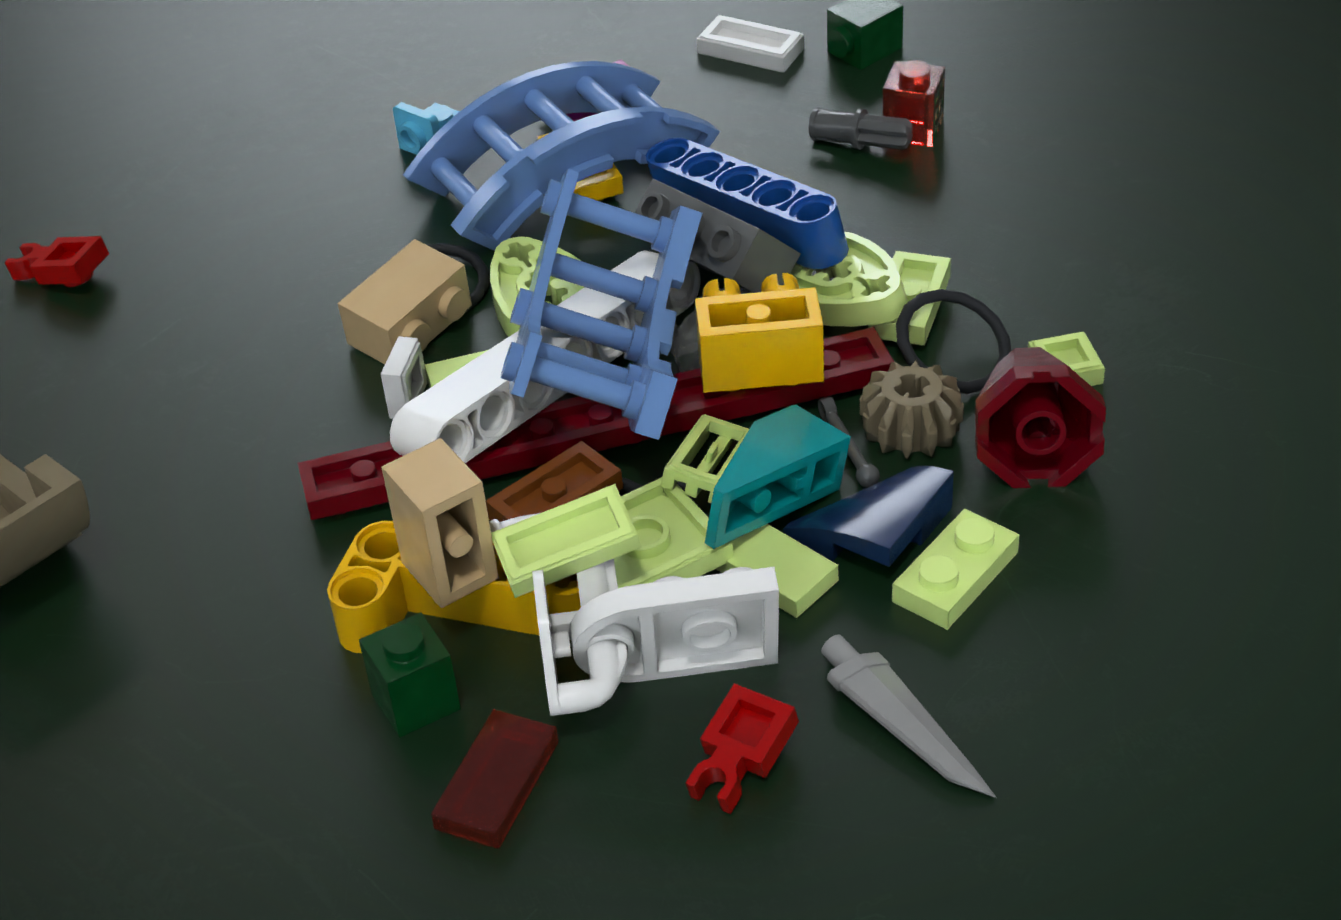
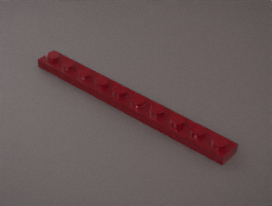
[297,327,894,520]

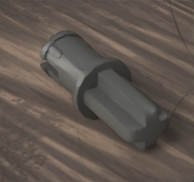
[808,107,913,150]

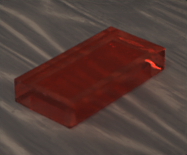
[431,709,558,849]

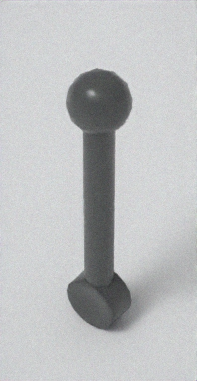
[818,397,880,488]

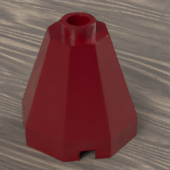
[975,347,1106,488]

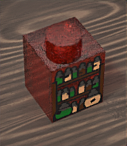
[883,60,945,147]

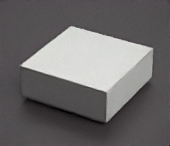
[381,336,428,419]

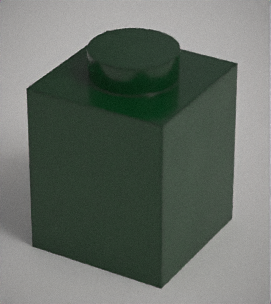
[827,0,903,70]
[359,612,461,738]

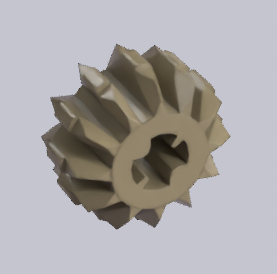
[860,359,964,459]

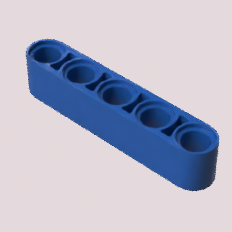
[645,138,849,269]

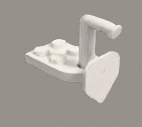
[490,513,779,716]

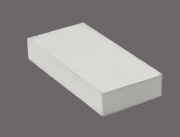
[697,15,804,73]

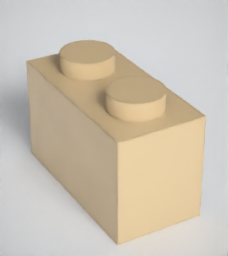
[337,239,472,364]
[381,438,499,608]

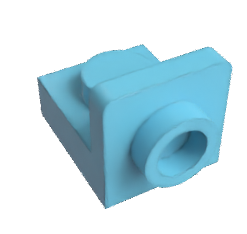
[393,102,460,155]

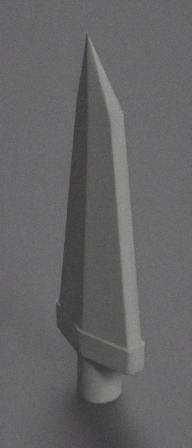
[821,634,997,798]

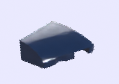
[783,466,954,567]

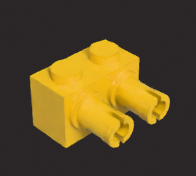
[695,273,824,393]

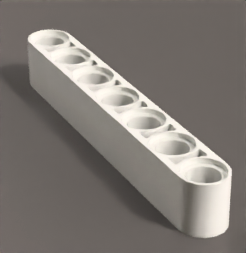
[390,250,700,463]

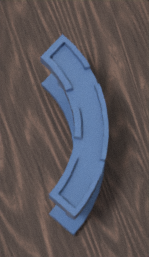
[403,61,720,251]
[500,168,703,440]

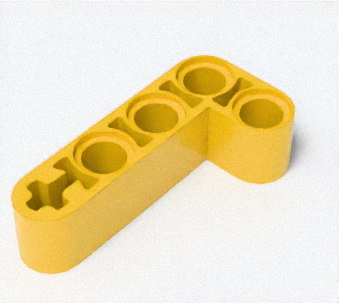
[327,521,581,653]

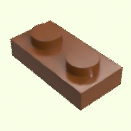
[486,441,623,522]

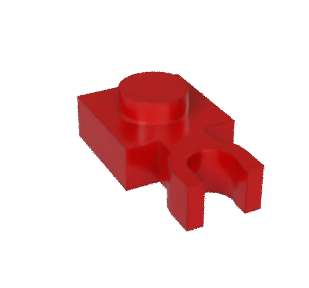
[4,236,109,287]
[685,683,799,814]

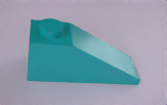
[705,404,851,549]

